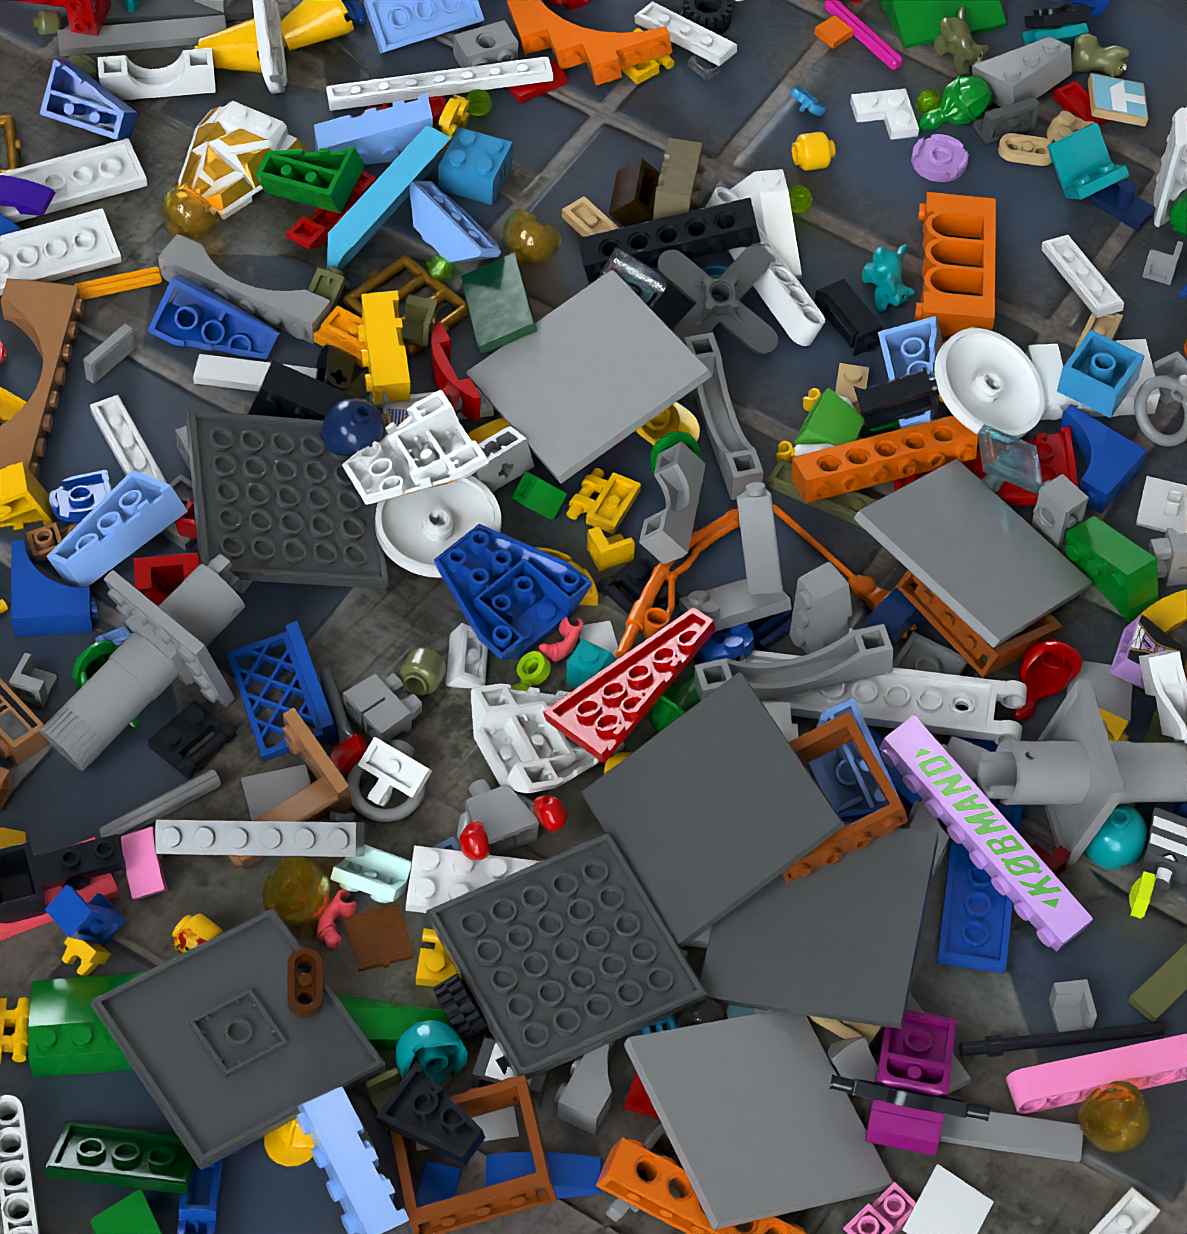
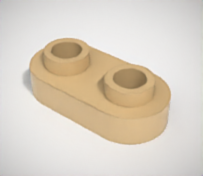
[998,133,1053,166]

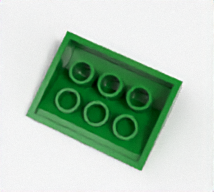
[879,0,1007,49]

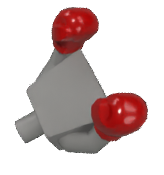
[457,779,567,861]

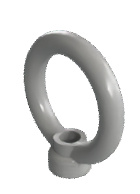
[1134,375,1187,447]
[346,740,426,822]

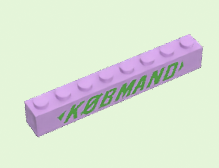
[879,715,1093,952]

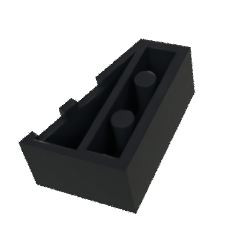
[248,360,357,420]

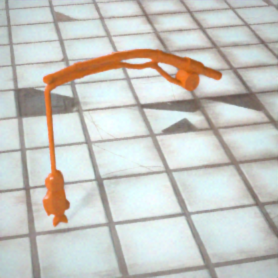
[615,504,917,659]

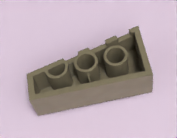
[653,138,707,220]

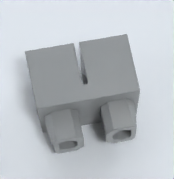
[1149,528,1187,586]
[343,673,422,745]

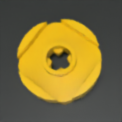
[438,94,470,152]

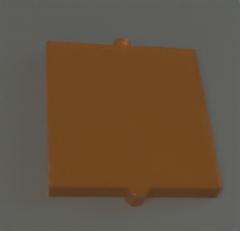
[343,905,413,972]

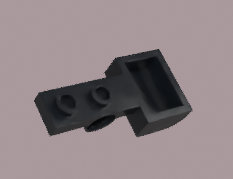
[0,834,126,924]

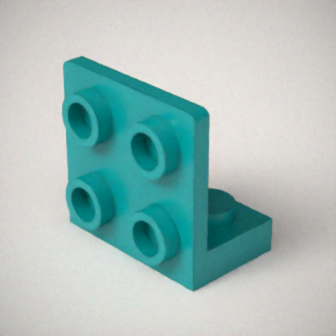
[1047,123,1130,200]

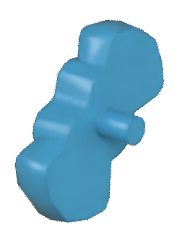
[791,85,826,117]

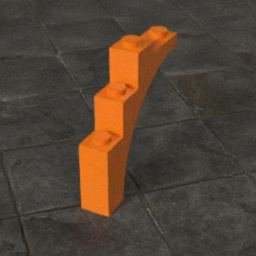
[506,0,673,85]

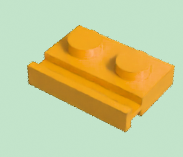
[313,305,365,368]

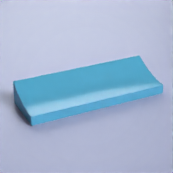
[327,125,451,271]

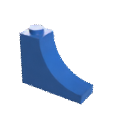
[1059,404,1147,514]
[11,540,99,637]

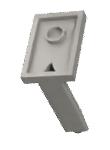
[679,482,792,632]

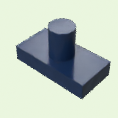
[1091,180,1156,231]

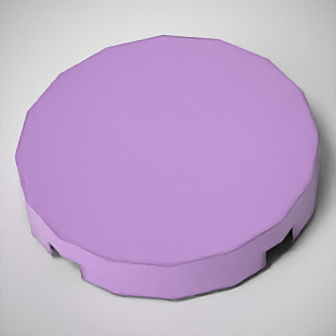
[911,134,969,182]

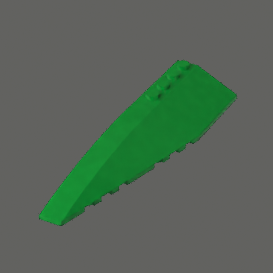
[28,972,454,1077]

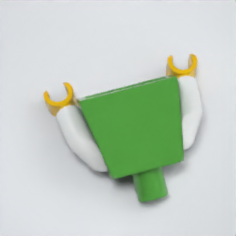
[776,388,865,463]

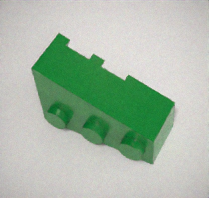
[255,147,365,214]
[1065,516,1159,623]

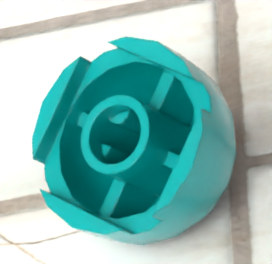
[1085,804,1148,870]
[395,1020,468,1085]

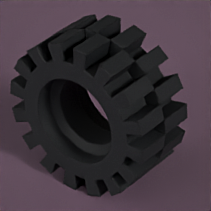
[682,0,733,35]
[433,973,488,1042]

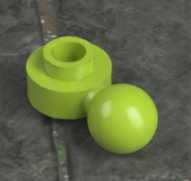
[511,651,551,691]

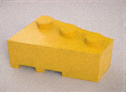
[0,462,54,530]

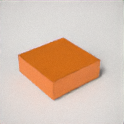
[814,15,854,49]

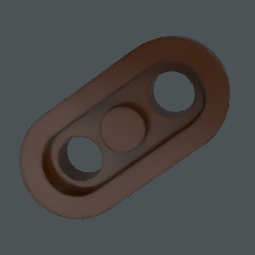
[287,948,323,1017]

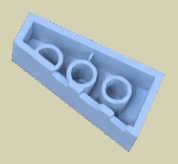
[314,93,433,165]
[878,316,942,429]
[46,470,188,587]
[296,1086,409,1234]

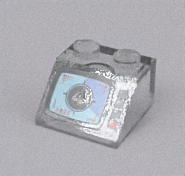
[597,247,667,309]

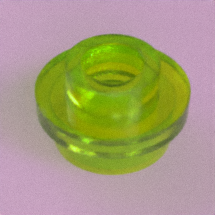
[466,89,492,116]
[915,89,942,114]
[788,185,813,213]
[426,254,454,281]

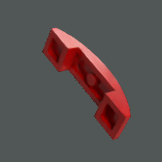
[286,171,377,250]
[431,321,481,421]

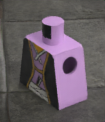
[1109,614,1181,689]

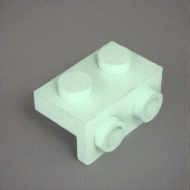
[330,844,412,903]

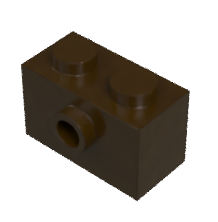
[609,158,660,227]

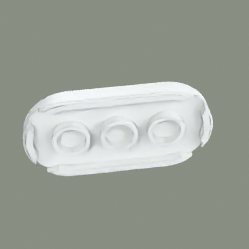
[252,0,287,94]

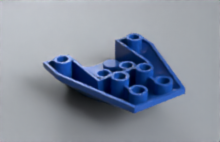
[434,524,592,660]

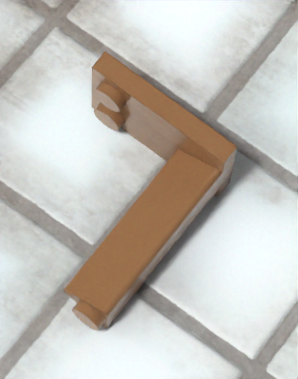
[227,707,353,870]

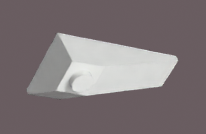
[730,169,802,279]

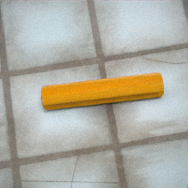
[74,266,162,300]

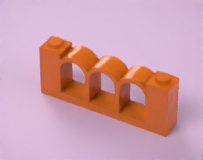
[914,192,996,336]

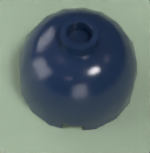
[321,398,385,460]

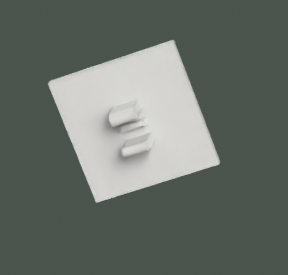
[1136,476,1187,534]

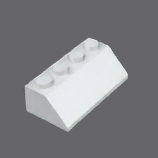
[1154,107,1187,227]

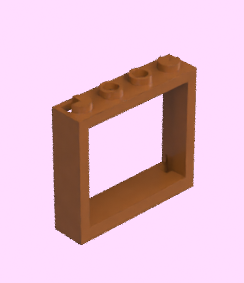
[896,570,1063,677]
[781,712,908,883]
[390,1075,557,1234]

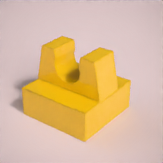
[61,936,111,977]

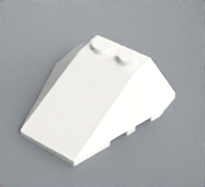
[471,683,625,793]

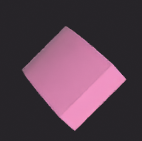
[121,826,168,900]
[843,1182,916,1234]

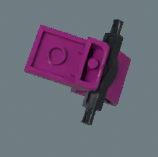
[830,1010,991,1156]

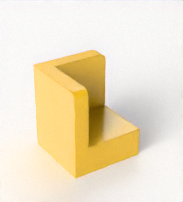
[587,526,635,572]

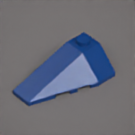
[147,275,280,360]

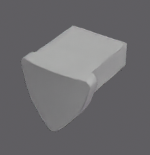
[828,1037,878,1082]

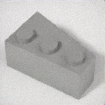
[972,36,1072,107]

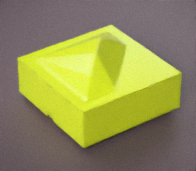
[1129,871,1156,919]

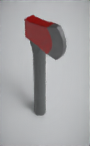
[319,667,367,777]

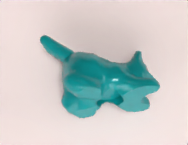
[862,244,915,312]

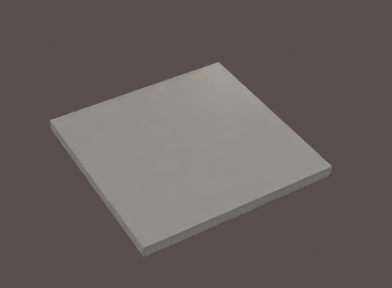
[466,269,712,484]
[854,459,1093,648]
[623,1011,893,1230]

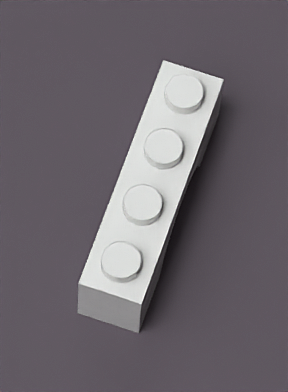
[97,48,216,100]

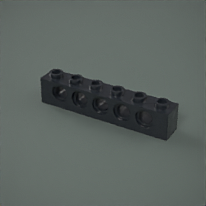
[578,197,761,283]

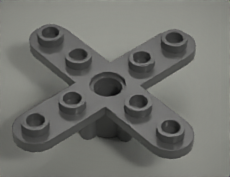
[657,245,778,356]

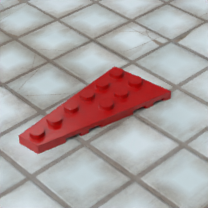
[892,426,1079,506]
[543,607,716,764]

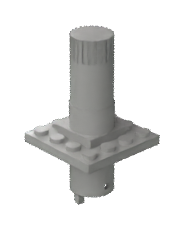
[40,554,245,771]
[977,680,1187,865]

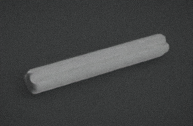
[99,769,221,840]

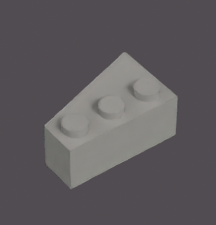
[789,561,853,655]

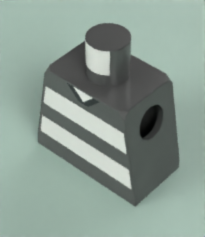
[1141,807,1187,890]

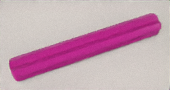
[824,0,904,70]

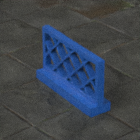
[227,621,339,761]

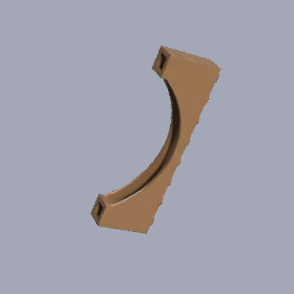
[0,278,84,480]

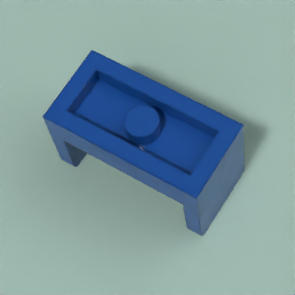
[45,885,126,946]

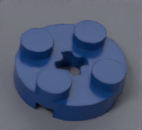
[693,622,755,664]

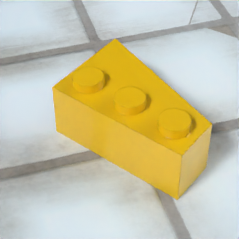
[357,290,410,403]

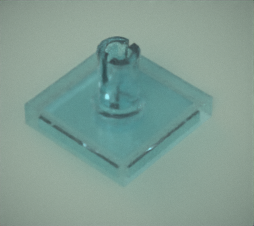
[978,424,1043,494]

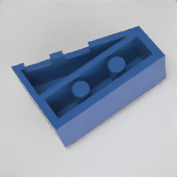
[40,58,137,140]

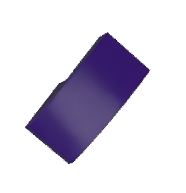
[0,175,56,216]

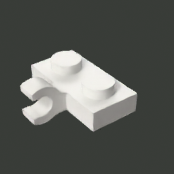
[358,737,432,807]

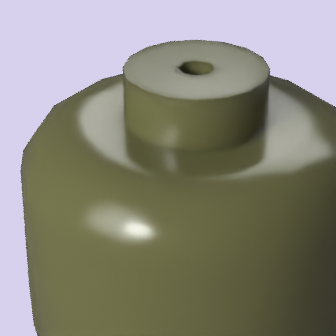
[32,10,62,35]

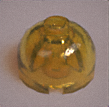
[161,182,221,238]
[503,209,562,265]
[262,856,331,926]
[1078,1081,1151,1153]

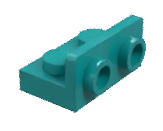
[1021,23,1089,50]

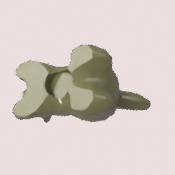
[934,6,989,75]
[1071,33,1130,78]

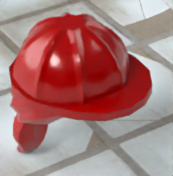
[1014,638,1083,721]

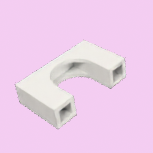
[1026,339,1160,420]

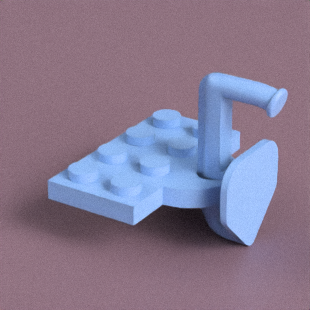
[363,0,484,54]

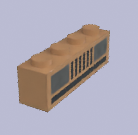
[0,678,49,766]

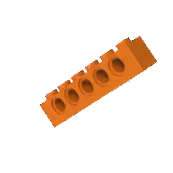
[792,415,978,504]
[595,1137,807,1234]

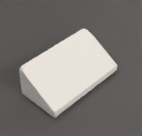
[446,623,488,688]

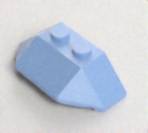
[409,181,501,263]
[808,697,909,819]

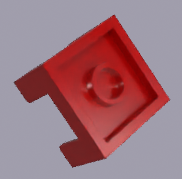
[133,553,200,605]

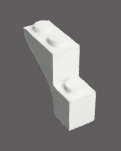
[1139,650,1187,744]

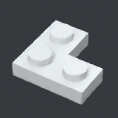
[850,88,919,140]

